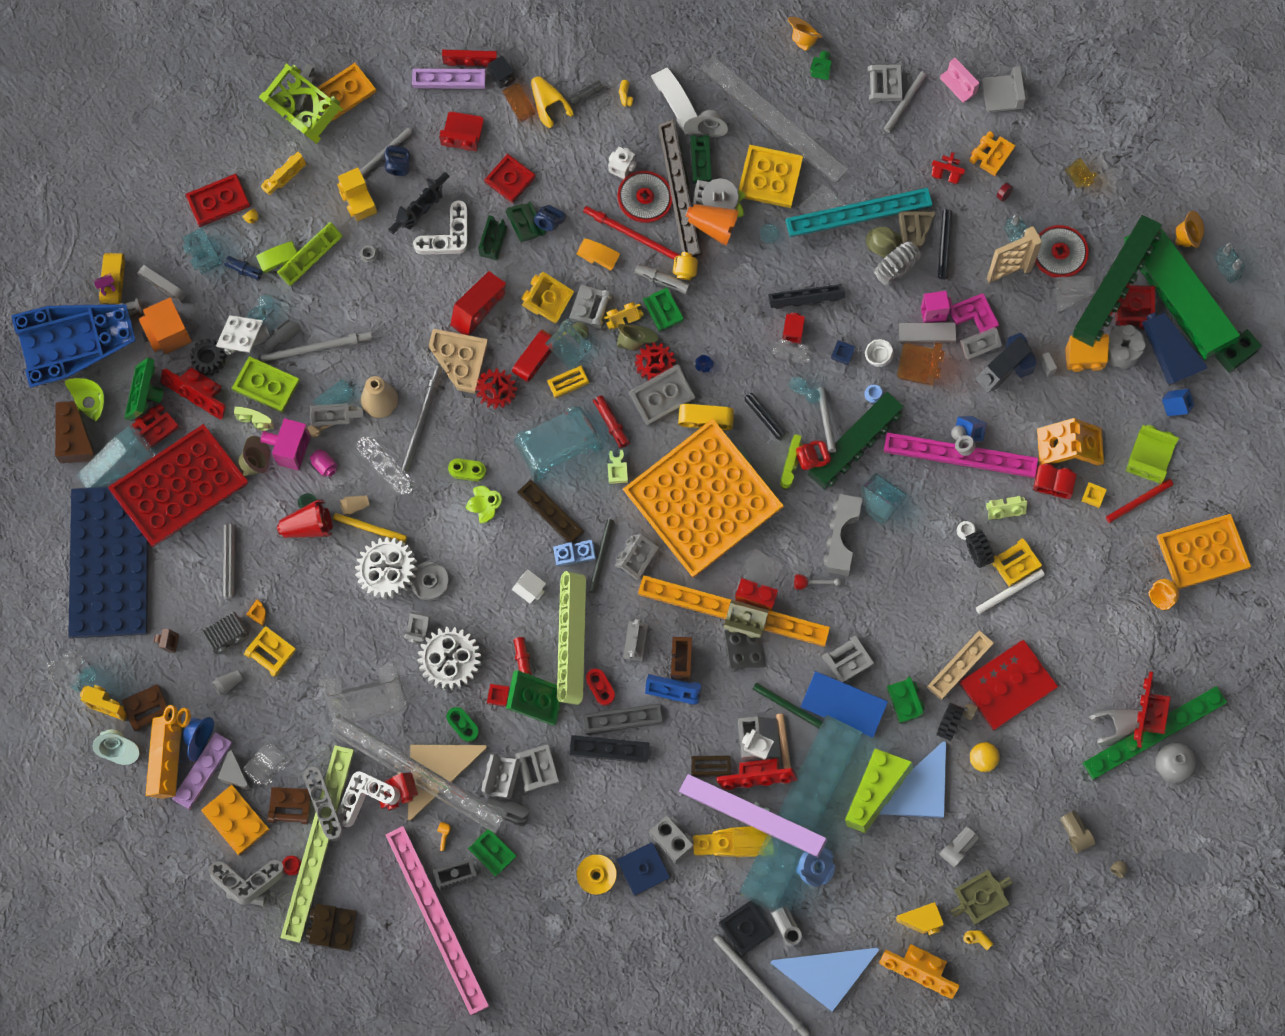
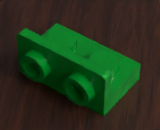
[887,677,925,724]

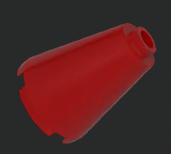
[277,499,333,538]

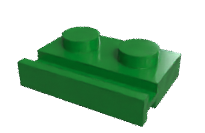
[643,288,684,333]
[468,828,516,877]

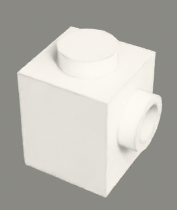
[512,570,546,603]

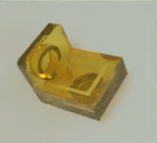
[1065,158,1097,187]

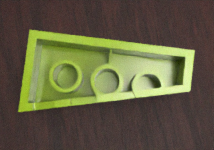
[845,748,913,833]

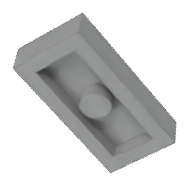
[960,327,1002,359]

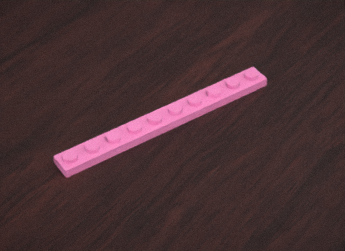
[386,826,489,1016]

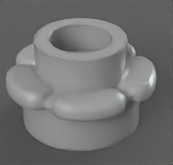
[359,245,378,263]

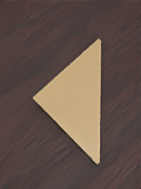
[408,745,487,821]

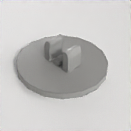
[702,178,739,209]

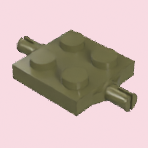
[950,870,1013,925]

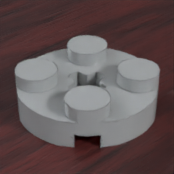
[410,562,449,601]

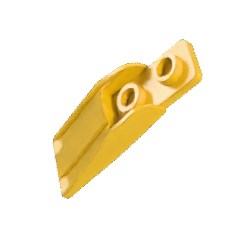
[693,826,773,857]

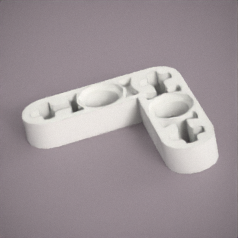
[413,201,468,255]
[335,772,400,828]

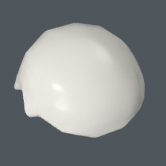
[865,339,894,368]

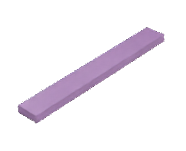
[679,774,827,857]

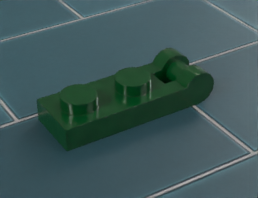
[690,134,712,184]

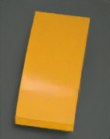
[576,238,620,271]

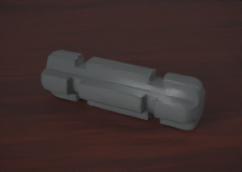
[569,80,602,105]

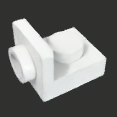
[742,729,774,760]

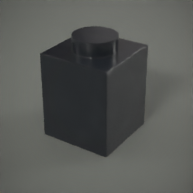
[487,55,515,89]

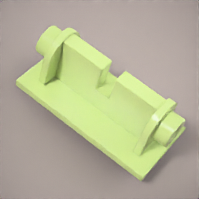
[986,496,1027,520]

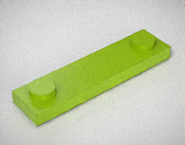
[277,222,343,286]

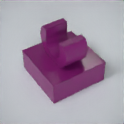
[94,273,115,296]

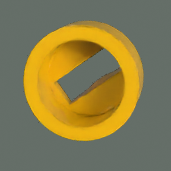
[242,208,259,224]

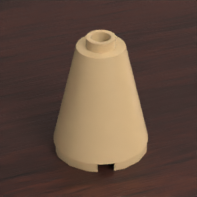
[361,376,399,418]

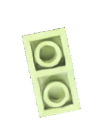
[234,407,274,431]

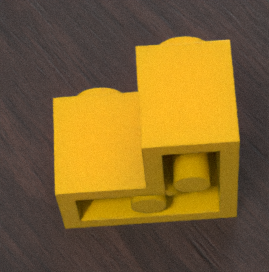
[337,167,377,222]

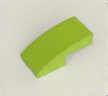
[256,241,298,273]

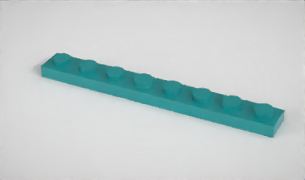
[785,188,933,238]

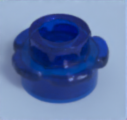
[695,355,713,373]

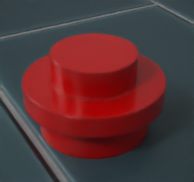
[282,856,301,876]

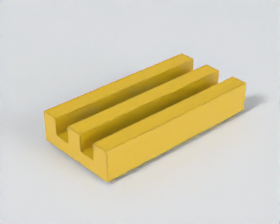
[547,366,589,398]

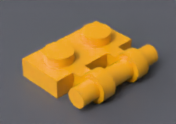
[969,131,1016,176]

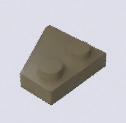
[898,212,935,249]

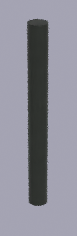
[588,519,614,594]

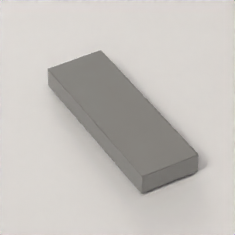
[899,323,956,343]

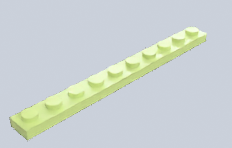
[281,745,354,943]

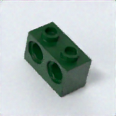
[1215,329,1262,374]

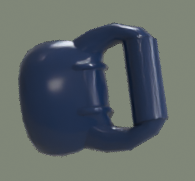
[384,145,411,176]
[534,205,566,231]

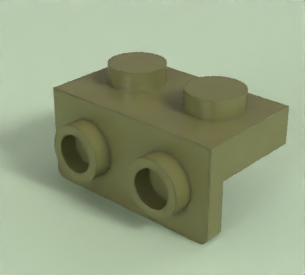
[723,600,769,638]

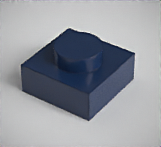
[831,340,855,365]

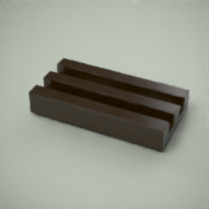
[691,756,731,777]

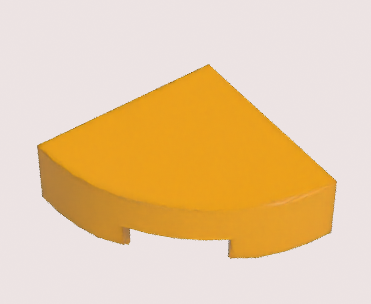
[246,599,266,626]

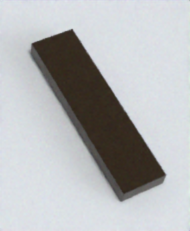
[517,479,584,543]

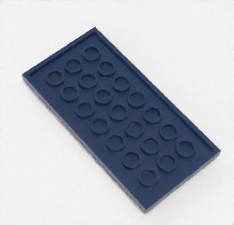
[68,487,148,638]

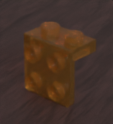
[897,342,945,386]

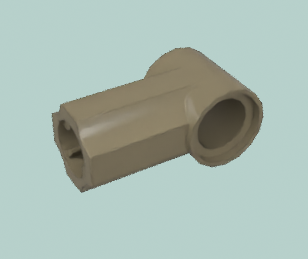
[1060,810,1095,854]

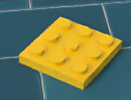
[738,145,803,208]

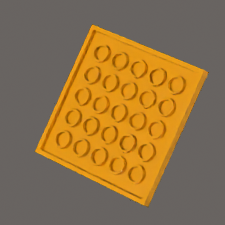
[623,419,784,578]

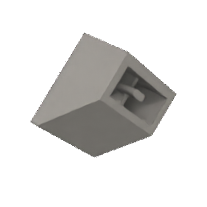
[738,717,781,762]

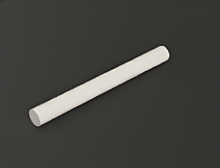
[976,569,1045,614]

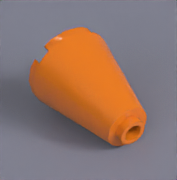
[685,204,739,245]

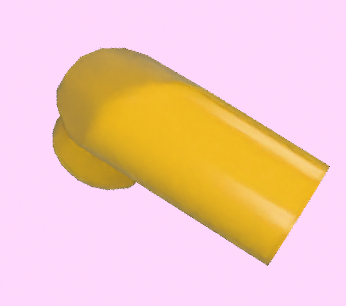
[619,80,634,107]
[964,930,994,950]

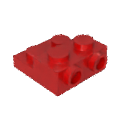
[1115,285,1155,330]

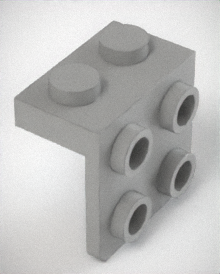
[982,66,1028,112]

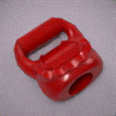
[796,440,831,470]

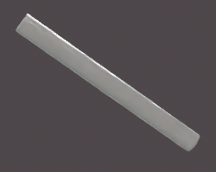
[884,72,927,133]
[360,128,412,177]
[817,387,836,453]

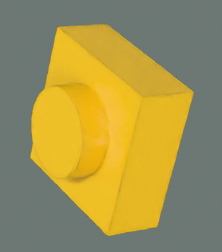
[1081,482,1107,508]

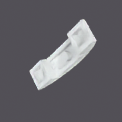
[651,68,697,135]

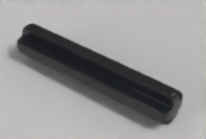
[744,392,785,440]

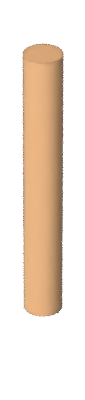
[776,714,791,769]

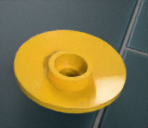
[576,855,616,895]

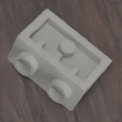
[615,534,659,579]

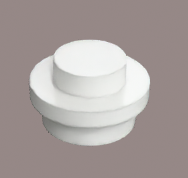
[957,521,976,540]

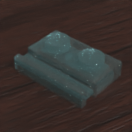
[69,664,97,692]

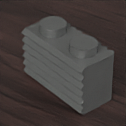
[201,612,249,654]
[433,858,478,891]

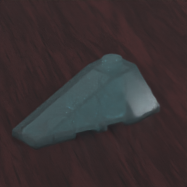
[77,425,157,488]

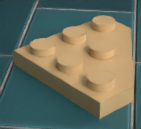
[429,329,488,394]

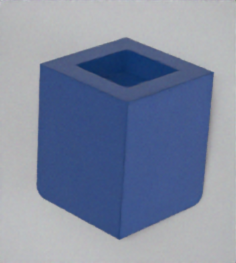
[1162,389,1195,416]
[956,416,987,442]

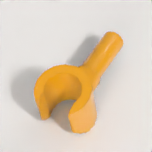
[437,822,451,851]

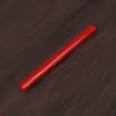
[1106,479,1174,523]

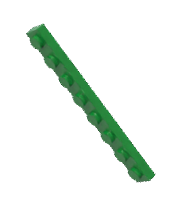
[1082,686,1227,780]

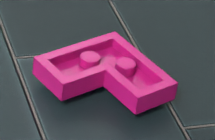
[950,293,999,333]

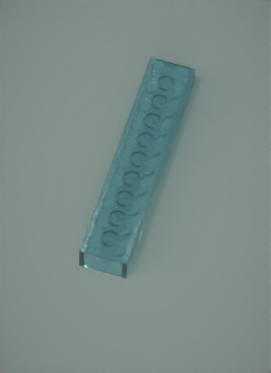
[739,715,862,912]

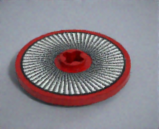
[617,171,672,223]
[1035,225,1088,278]

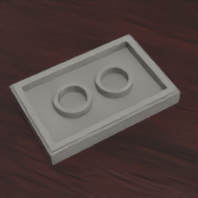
[629,365,696,425]

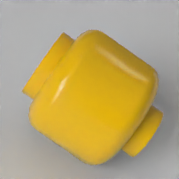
[673,252,698,280]

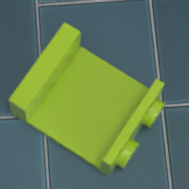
[1125,425,1179,484]

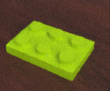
[232,356,300,413]

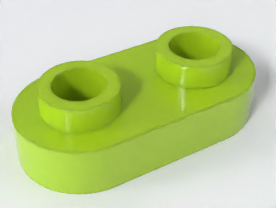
[448,458,486,482]

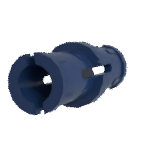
[224,255,263,281]

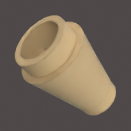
[340,495,369,515]

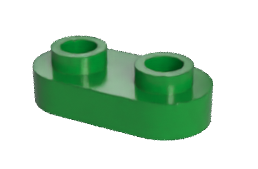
[446,707,479,742]

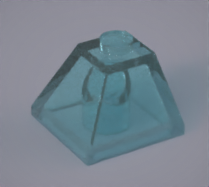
[861,473,907,524]

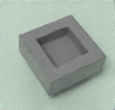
[1040,352,1058,377]

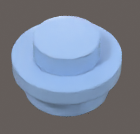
[864,385,884,403]

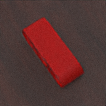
[512,329,558,382]

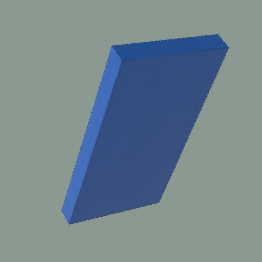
[801,671,888,738]

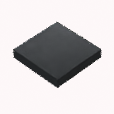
[718,900,774,957]

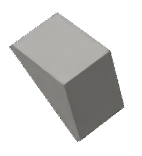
[218,750,251,790]

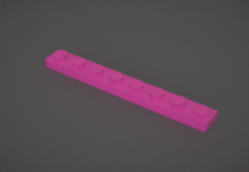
[884,432,1038,478]

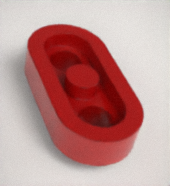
[586,668,615,706]

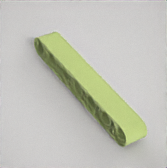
[557,571,586,705]

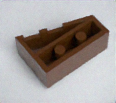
[55,401,98,463]

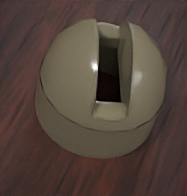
[963,703,978,721]
[1110,861,1128,878]

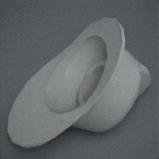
[684,110,728,137]

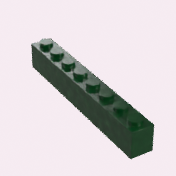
[1072,215,1163,347]

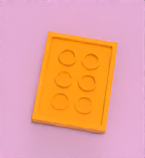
[1157,514,1251,590]

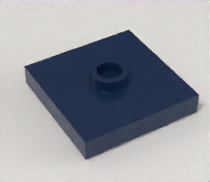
[617,842,670,896]

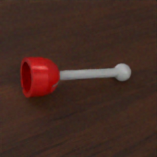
[794,574,841,590]

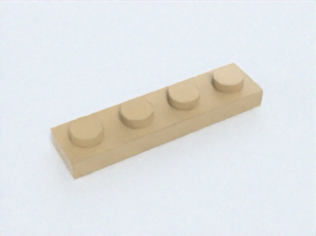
[927,630,994,700]

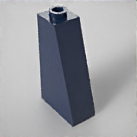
[1142,312,1207,384]

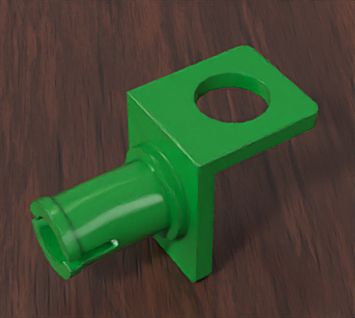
[810,51,832,80]

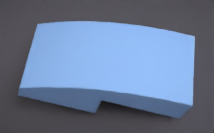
[553,540,597,566]

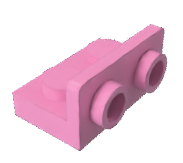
[940,58,980,103]

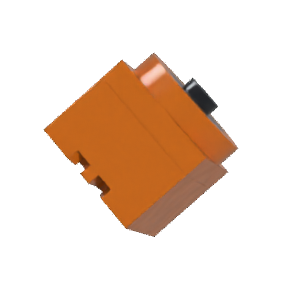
[139,297,192,354]

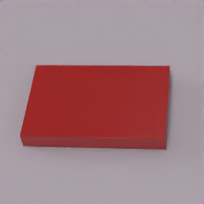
[185,174,251,228]

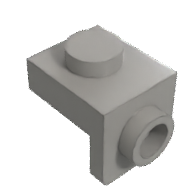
[404,612,430,643]

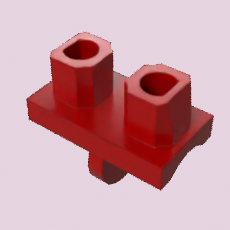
[932,152,965,185]

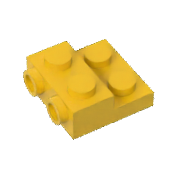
[521,272,574,323]
[80,685,127,721]

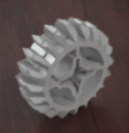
[874,241,921,285]

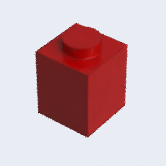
[782,313,805,344]

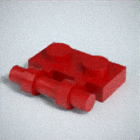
[130,404,179,450]

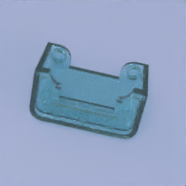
[514,406,602,482]

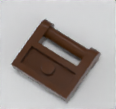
[121,684,171,732]
[268,787,311,825]

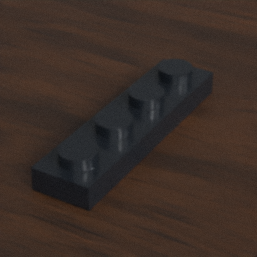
[768,284,845,309]
[569,735,650,763]

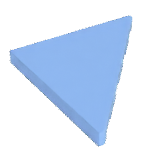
[879,742,946,818]
[770,948,879,1012]

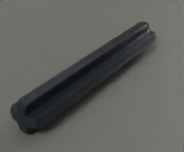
[938,209,953,280]

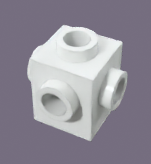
[608,146,637,179]

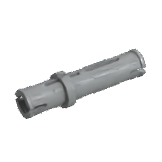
[634,263,690,295]

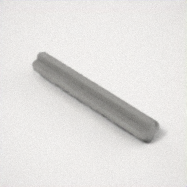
[223,524,235,599]

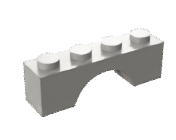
[823,494,862,576]

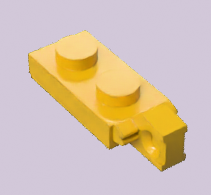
[261,152,306,196]

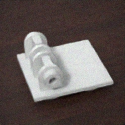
[216,316,263,355]

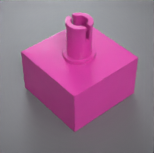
[261,418,311,471]

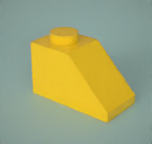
[896,902,944,936]

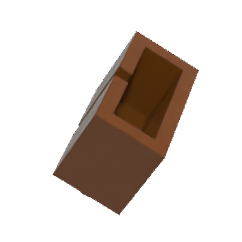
[671,637,692,681]

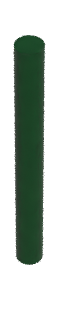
[752,683,824,729]

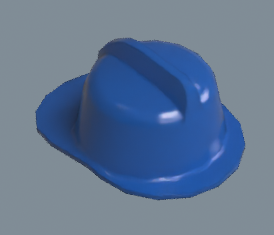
[183,717,214,762]

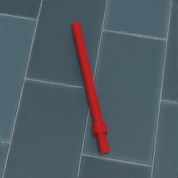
[583,206,681,260]

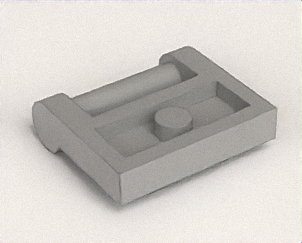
[868,64,902,103]
[569,285,613,329]
[822,636,874,683]
[514,744,559,793]

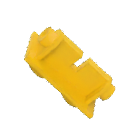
[603,302,644,330]

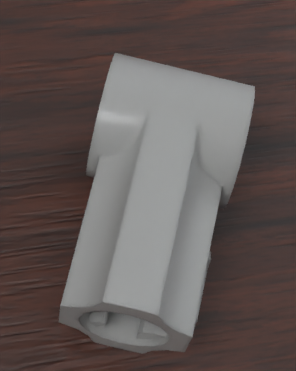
[939,827,979,868]
[771,906,802,947]

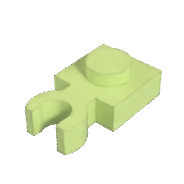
[608,450,628,484]

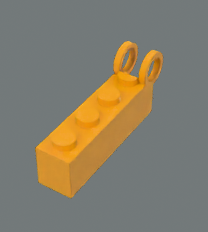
[146,705,191,799]

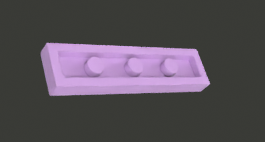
[412,69,486,89]
[172,732,233,810]

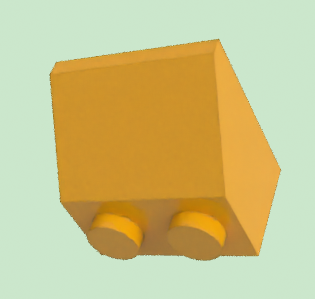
[1065,334,1109,372]

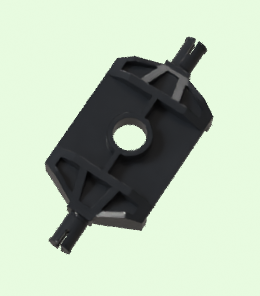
[388,171,450,235]

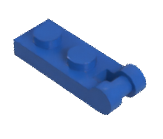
[645,674,701,705]

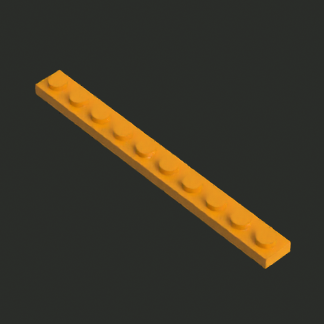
[638,575,830,647]

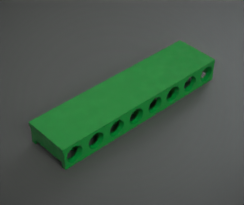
[1124,228,1240,360]

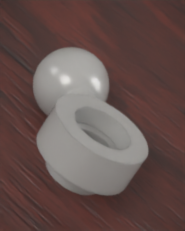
[951,425,976,456]

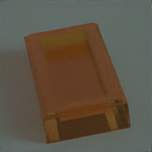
[502,83,536,122]

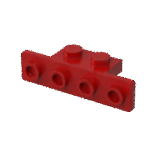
[160,368,226,420]
[1134,671,1171,748]
[717,758,798,790]

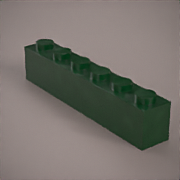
[808,392,904,490]

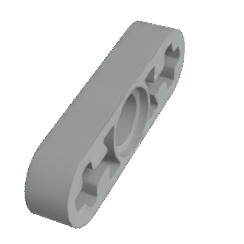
[137,265,186,302]

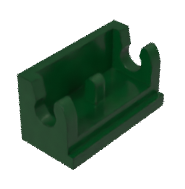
[478,215,508,260]

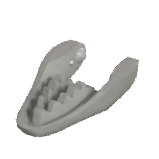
[1089,709,1142,746]

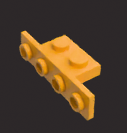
[879,944,960,999]

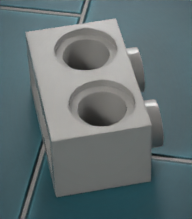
[649,816,694,864]

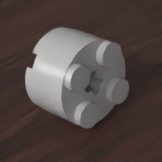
[1108,325,1145,369]

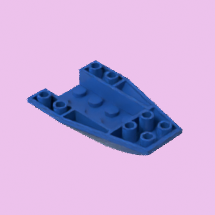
[11,304,136,388]

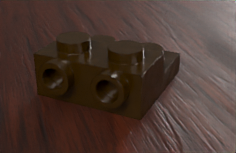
[306,904,357,951]

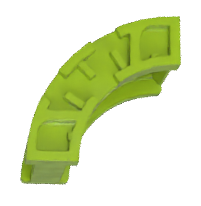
[259,63,344,144]

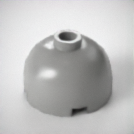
[1155,743,1196,783]

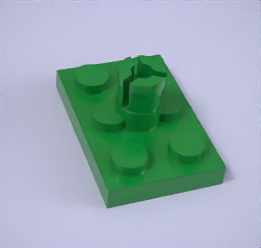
[124,358,163,421]
[506,670,560,725]

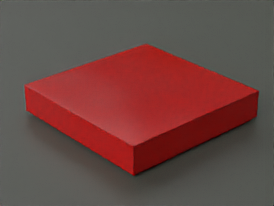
[484,154,536,204]

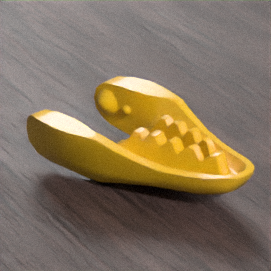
[531,76,574,128]

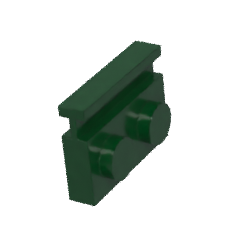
[506,201,546,243]

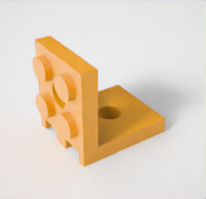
[1037,418,1104,466]

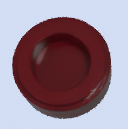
[996,183,1013,202]

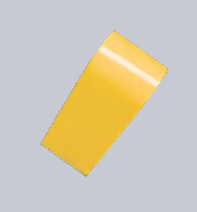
[99,253,125,305]
[678,404,734,430]

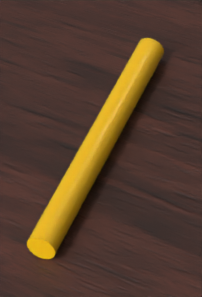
[333,513,407,543]

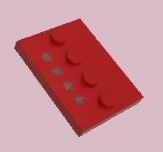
[959,639,1058,731]

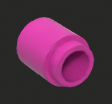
[310,449,337,477]

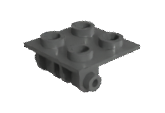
[724,630,765,671]

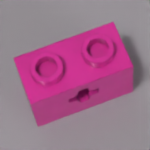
[920,291,952,323]

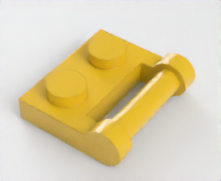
[992,538,1042,587]
[244,626,296,677]

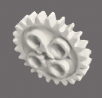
[355,537,417,600]
[418,627,481,690]

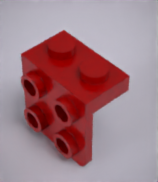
[439,112,484,151]

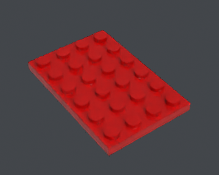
[108,424,248,548]

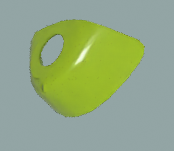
[65,378,104,421]

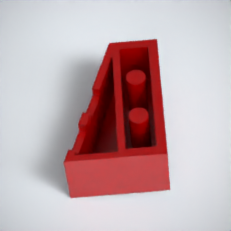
[450,271,506,336]

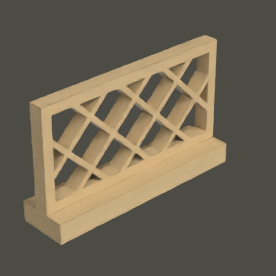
[987,226,1042,283]

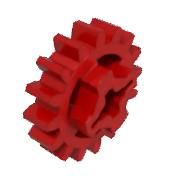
[635,343,676,381]
[475,368,517,410]

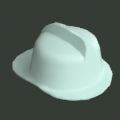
[92,729,139,765]

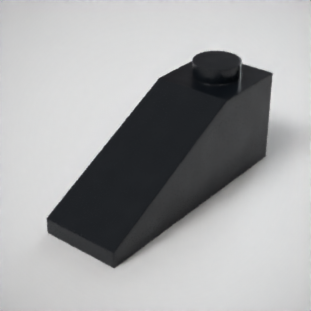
[975,337,1033,392]

